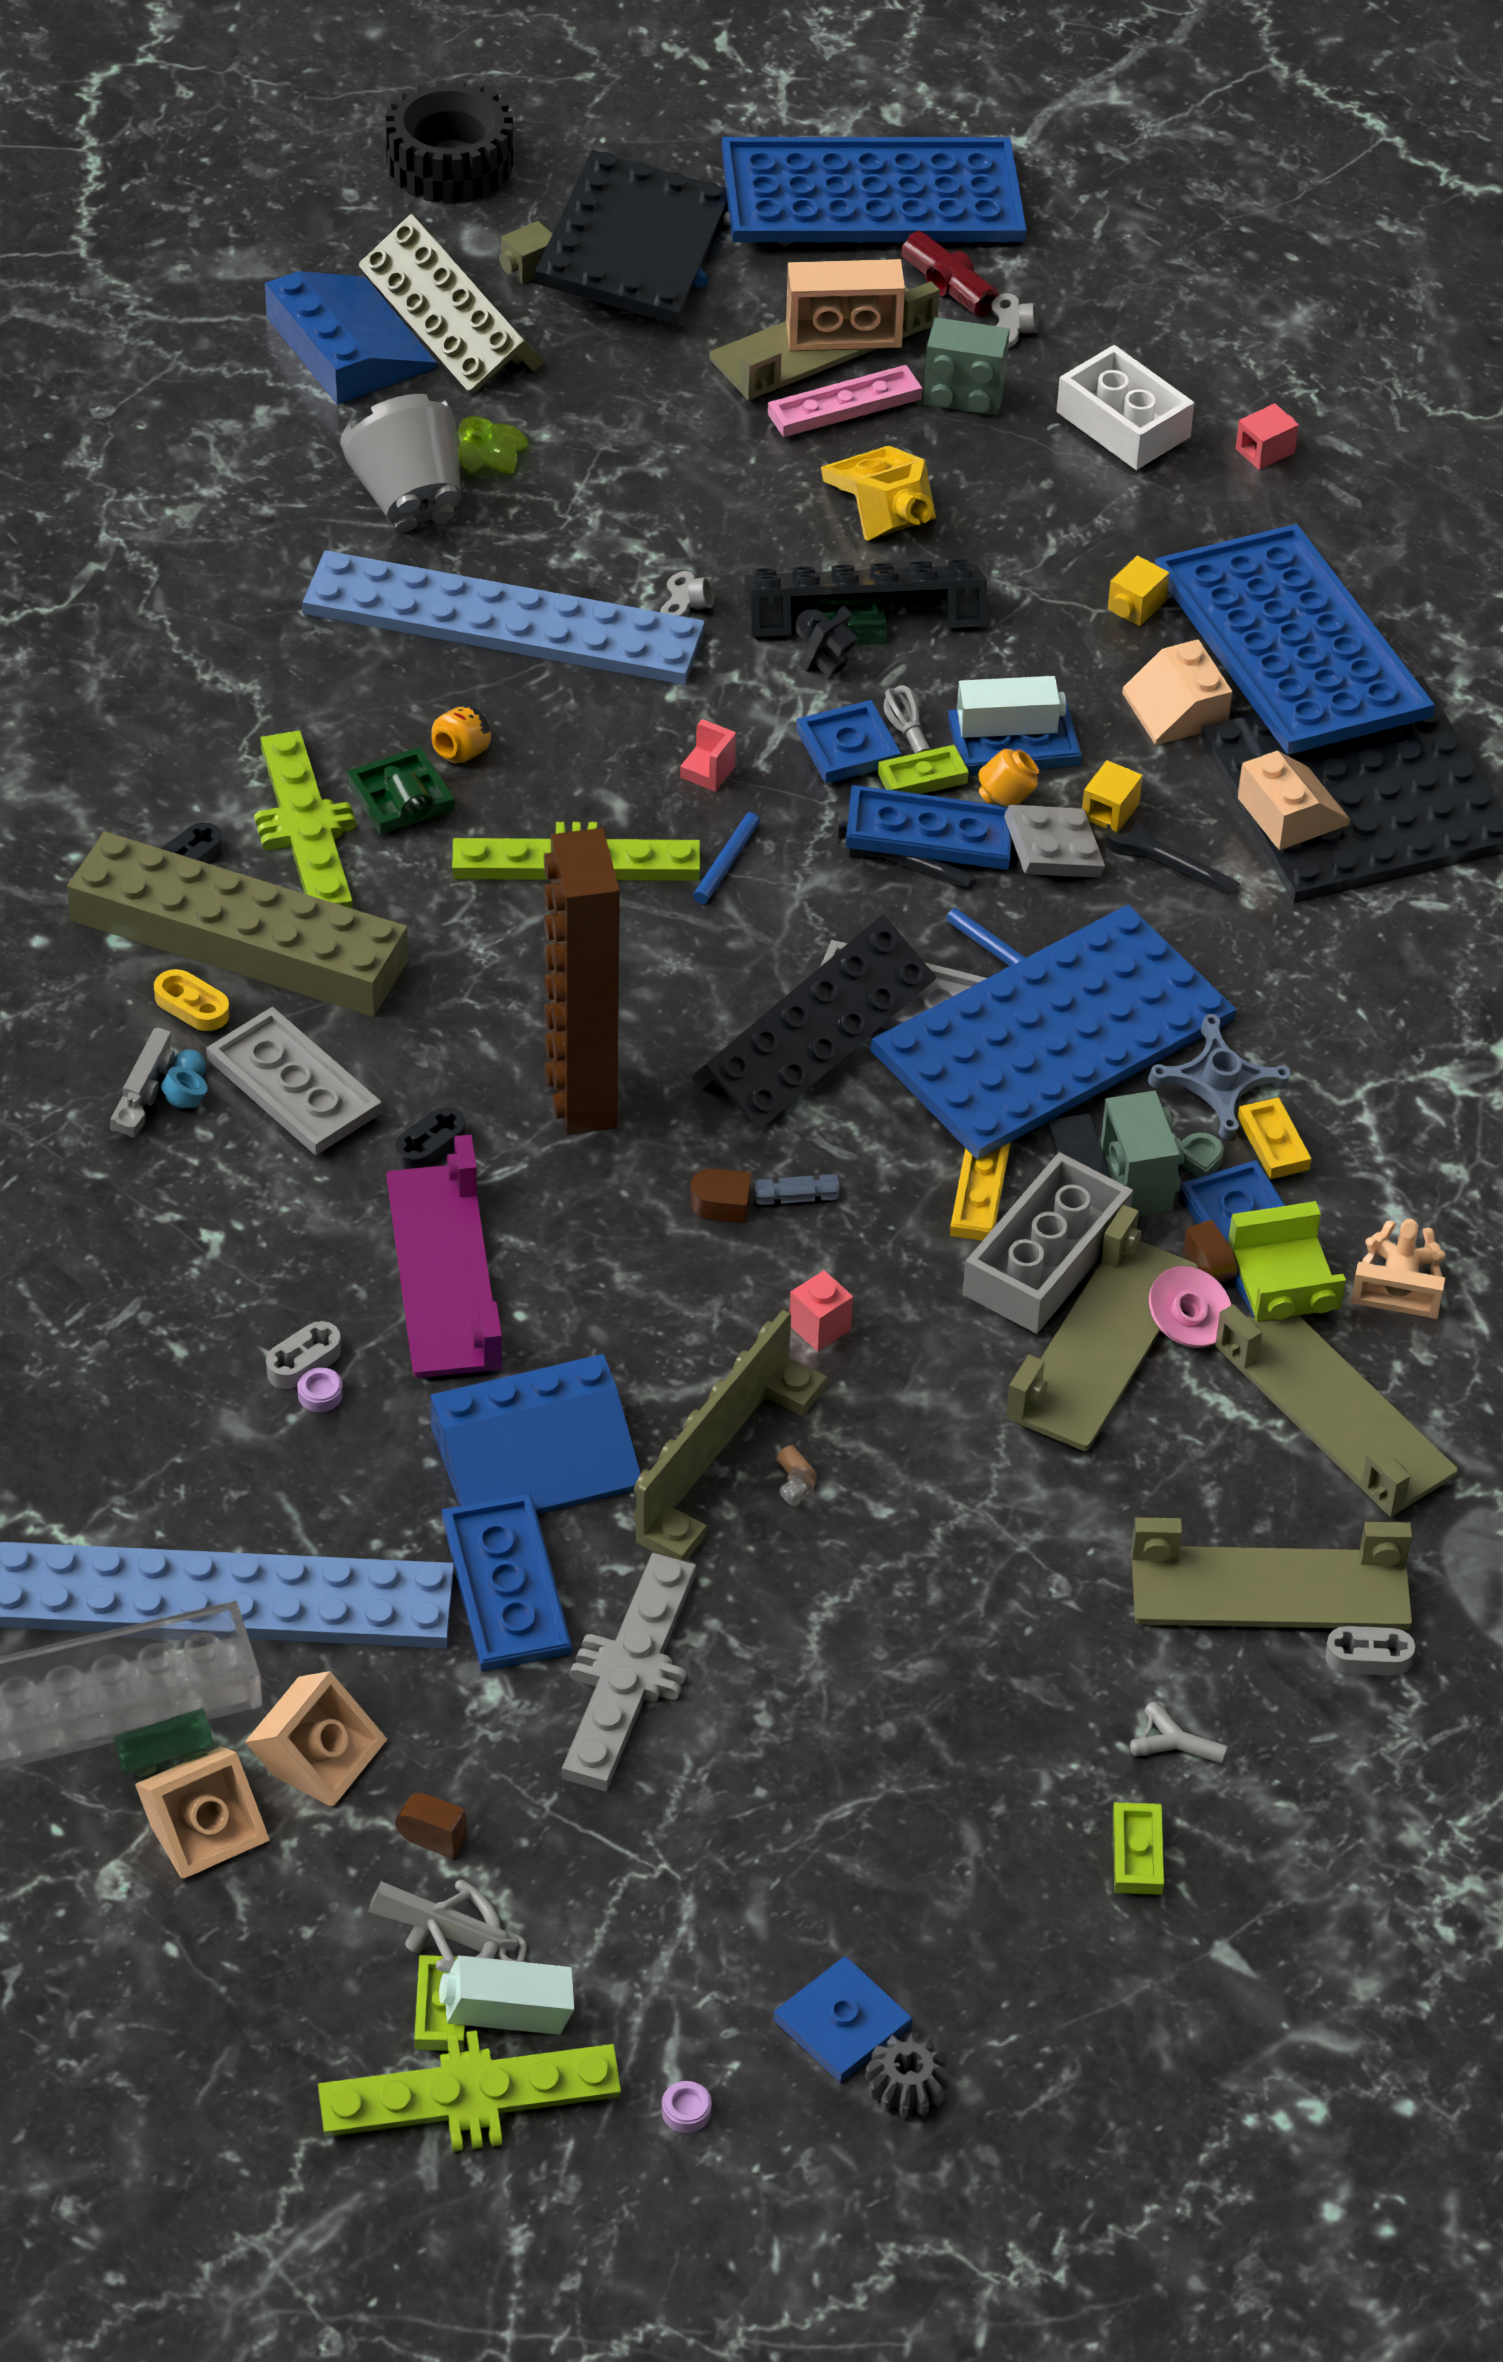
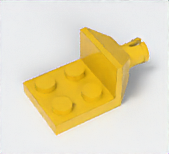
[821,445,936,541]

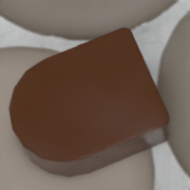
[690,1168,751,1223]
[1182,1219,1237,1284]
[395,1793,468,1859]

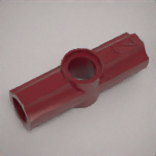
[901,230,999,317]

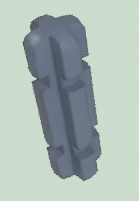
[754,1174,840,1205]

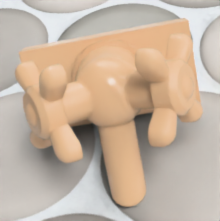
[1351,1219,1446,1319]

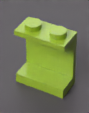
[1228,1201,1346,1322]

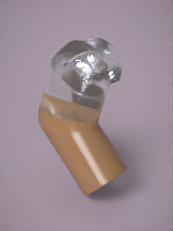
[777,1445,817,1506]

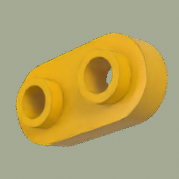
[154,969,229,1031]

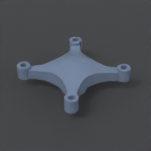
[1148,1014,1290,1140]

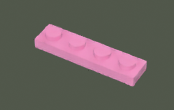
[768,365,922,437]

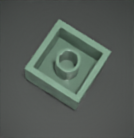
[923,317,1010,416]
[1100,1090,1184,1217]

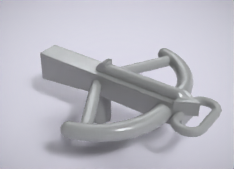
[368,1880,527,1973]

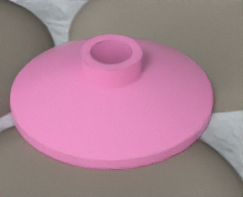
[1149,1266,1231,1348]

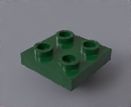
[346,746,455,835]

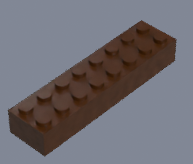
[543,828,620,1135]

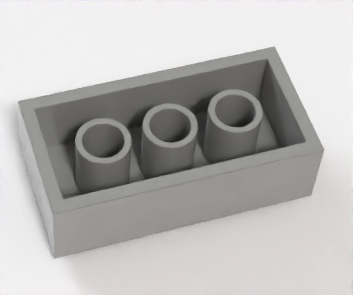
[962,1152,1133,1334]

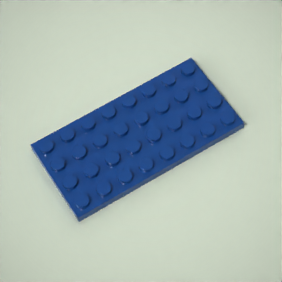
[721,137,1027,243]
[1155,524,1435,755]
[870,904,1236,1160]

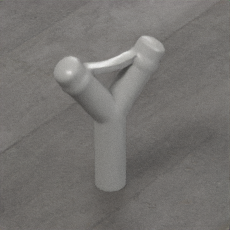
[1130,1701,1228,1764]

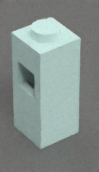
[957,676,1066,738]
[439,1955,574,2035]

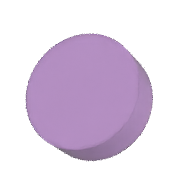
[297,1367,343,1412]
[662,2081,711,2133]

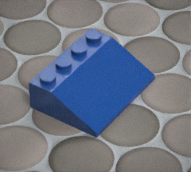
[265,271,437,405]
[430,1354,641,1515]

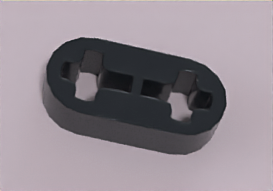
[161,822,223,864]
[395,1107,466,1170]

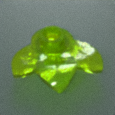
[458,416,529,474]

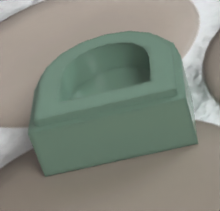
[1179,1132,1224,1177]

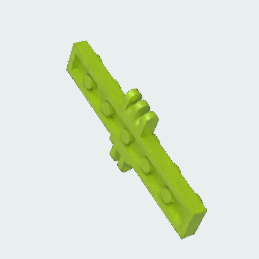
[254,730,357,909]
[452,822,700,881]
[318,2031,621,2152]

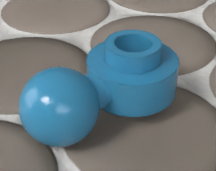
[161,1049,207,1108]

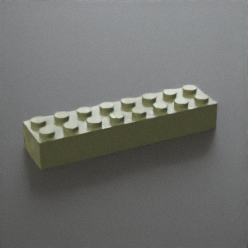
[67,831,408,1017]

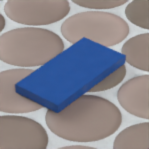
[845,785,1011,870]
[1178,1160,1285,1317]
[442,1493,572,1672]

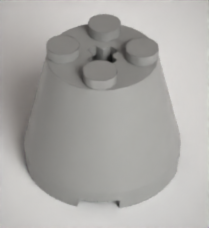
[340,394,461,532]

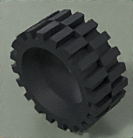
[385,79,513,204]

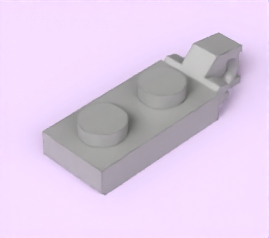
[110,1027,175,1138]

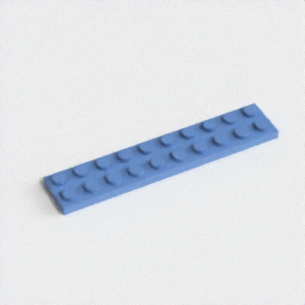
[302,550,705,685]
[0,1542,454,1649]

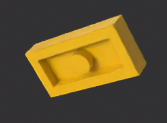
[1238,1097,1311,1179]

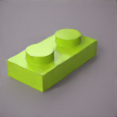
[878,745,969,794]
[1113,1802,1164,1895]
[414,1955,465,2051]

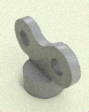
[992,293,1038,348]
[660,571,714,617]

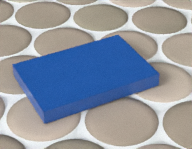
[948,699,1082,776]

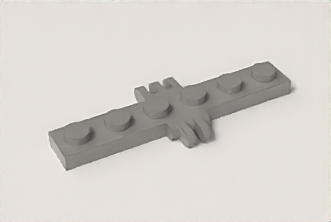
[562,1553,696,1792]

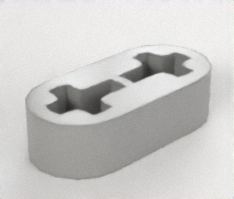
[266,1321,341,1389]
[1325,1626,1415,1676]

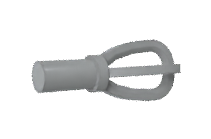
[883,685,931,753]

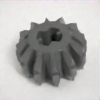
[865,2033,950,2121]

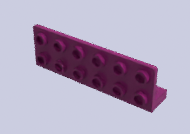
[386,1135,502,1378]

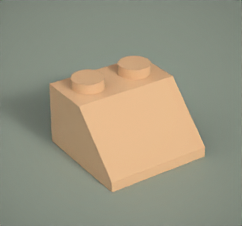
[1122,639,1232,746]
[1238,751,1350,850]
[245,1671,387,1806]
[135,1746,270,1879]

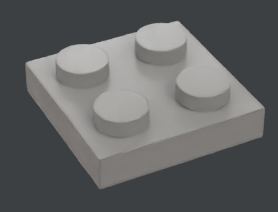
[1004,805,1105,878]

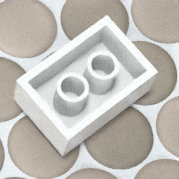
[1057,345,1194,470]

